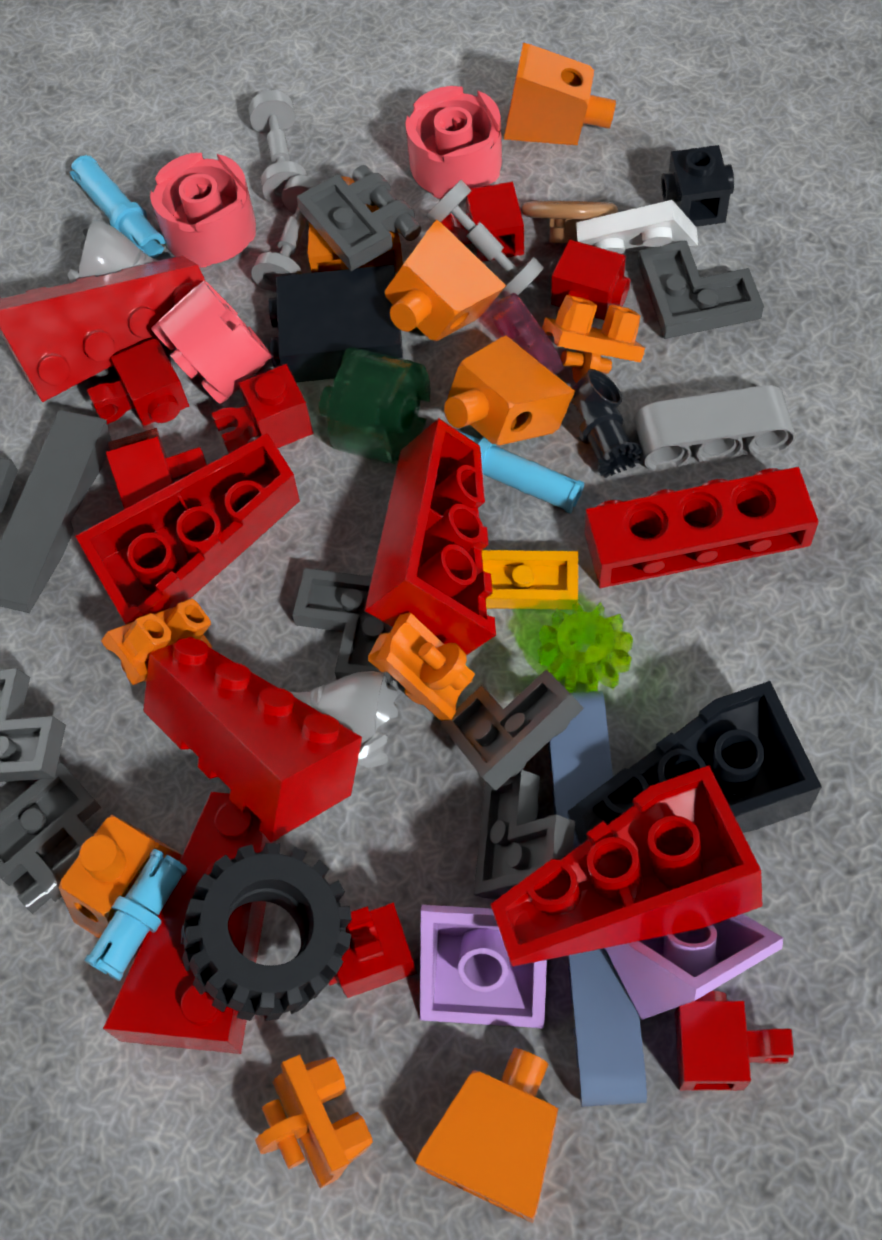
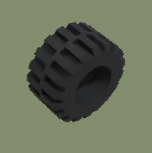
[181,843,352,1021]

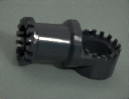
[571,369,642,478]

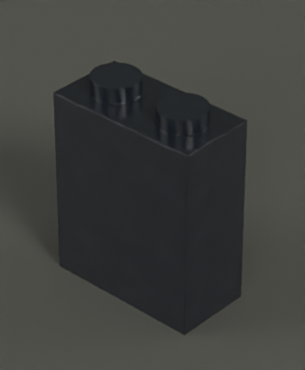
[268,264,405,383]

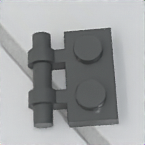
[297,165,422,271]
[0,761,102,914]

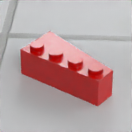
[0,256,206,402]
[365,418,496,655]
[75,433,300,625]
[143,636,362,843]
[103,792,277,1054]

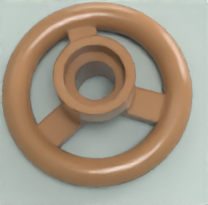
[521,201,618,243]

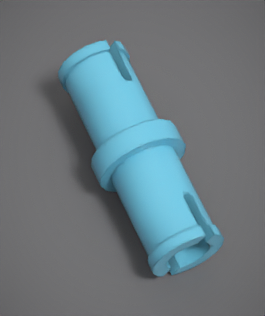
[84,849,188,981]

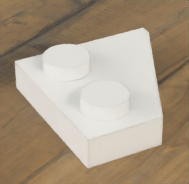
[576,200,698,254]

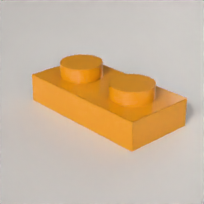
[482,550,578,610]

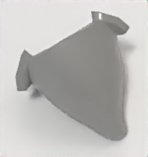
[68,220,157,283]
[289,671,399,768]

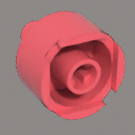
[405,86,502,199]
[150,152,256,268]
[151,281,273,405]

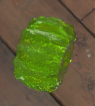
[537,600,633,693]

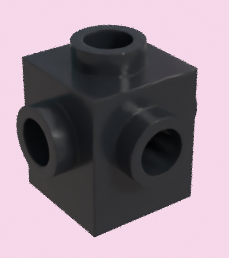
[661,145,734,227]

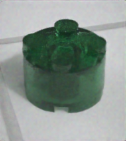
[318,347,431,464]

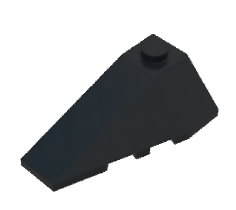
[567,681,822,846]

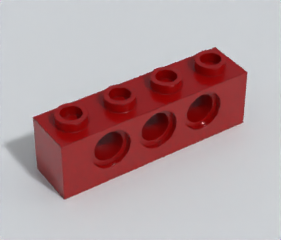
[584,467,819,588]

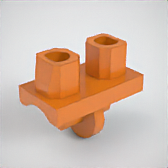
[541,295,645,383]
[101,599,213,685]
[368,613,475,721]
[255,1054,373,1189]

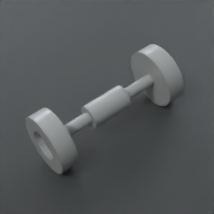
[248,90,307,204]
[251,175,321,291]
[426,180,544,303]

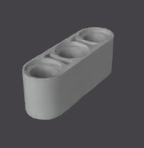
[634,385,796,470]

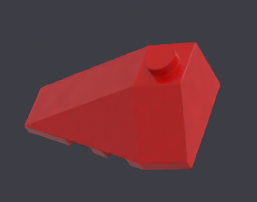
[490,765,763,967]

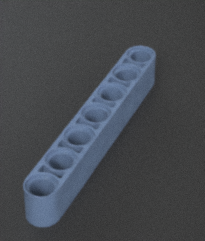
[548,691,647,1107]

